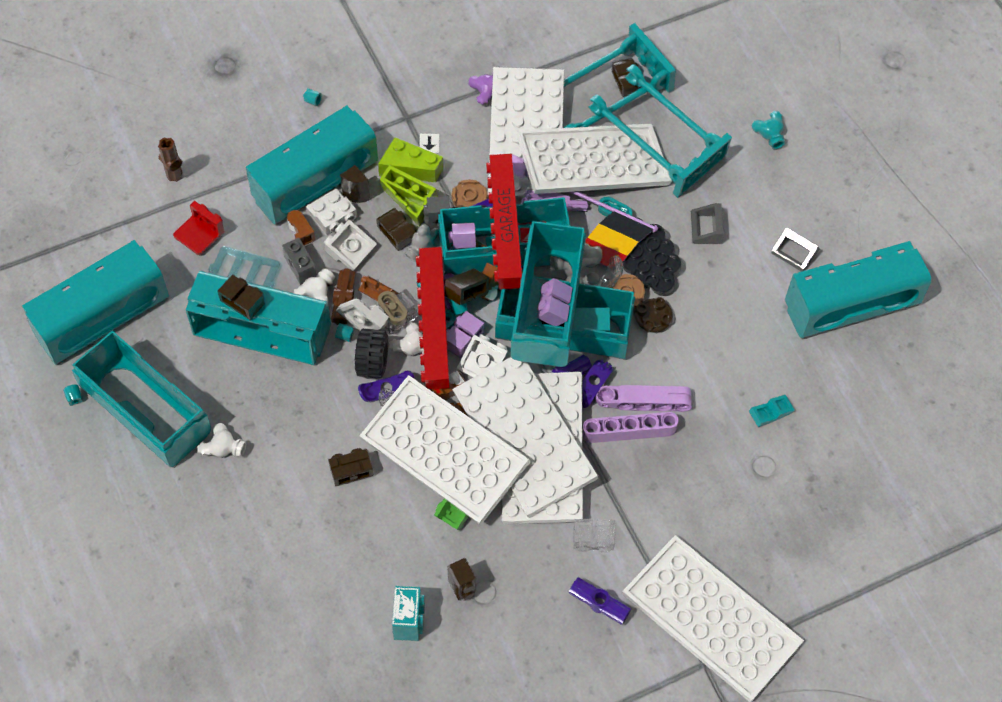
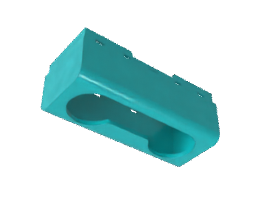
[246,105,378,225]
[438,197,571,275]
[511,221,586,367]
[22,240,169,365]
[785,241,931,338]
[185,271,331,366]
[495,276,635,359]
[72,330,212,468]

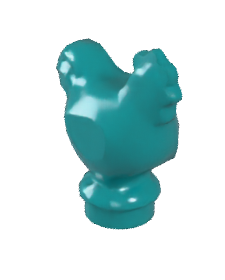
[752,111,785,149]

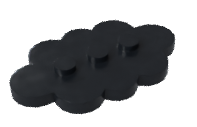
[622,217,681,296]

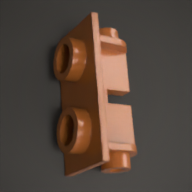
[358,275,399,304]

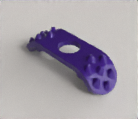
[582,359,614,408]
[358,370,415,402]

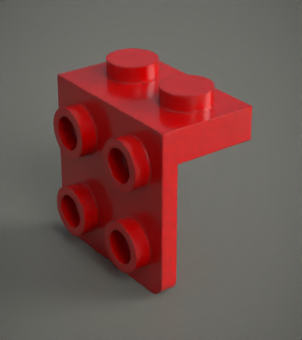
[173,200,225,255]

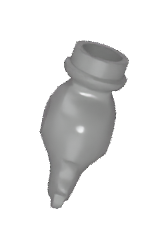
[405,224,439,262]

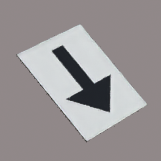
[419,134,439,153]

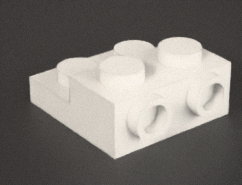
[306,189,357,235]
[323,220,377,271]
[336,298,389,331]
[456,334,510,377]

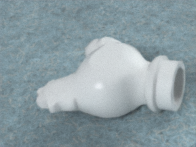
[294,269,335,301]
[389,323,424,356]
[197,423,247,457]

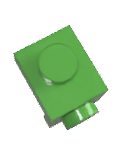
[434,498,469,531]

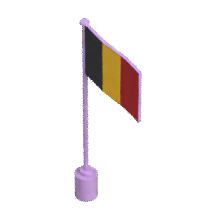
[512,154,658,269]

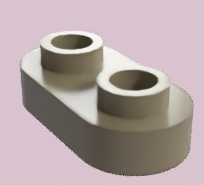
[378,291,407,325]

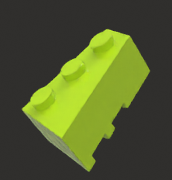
[378,137,443,183]
[380,165,438,227]

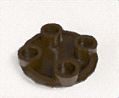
[635,297,673,333]

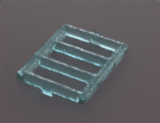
[208,246,280,288]

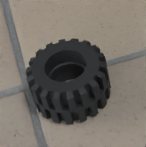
[355,328,388,379]

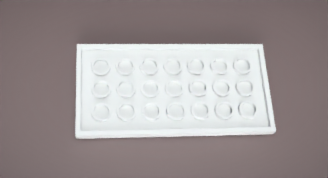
[488,67,564,199]
[516,124,672,194]
[452,357,598,518]
[502,372,583,524]
[360,375,530,525]
[622,535,804,702]

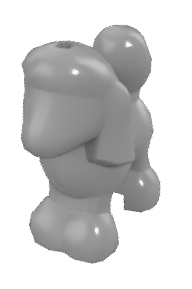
[550,243,602,285]

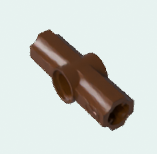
[158,137,183,182]
[331,268,356,325]

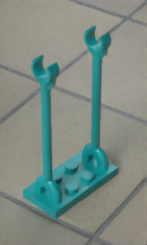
[563,23,676,128]
[589,64,732,198]

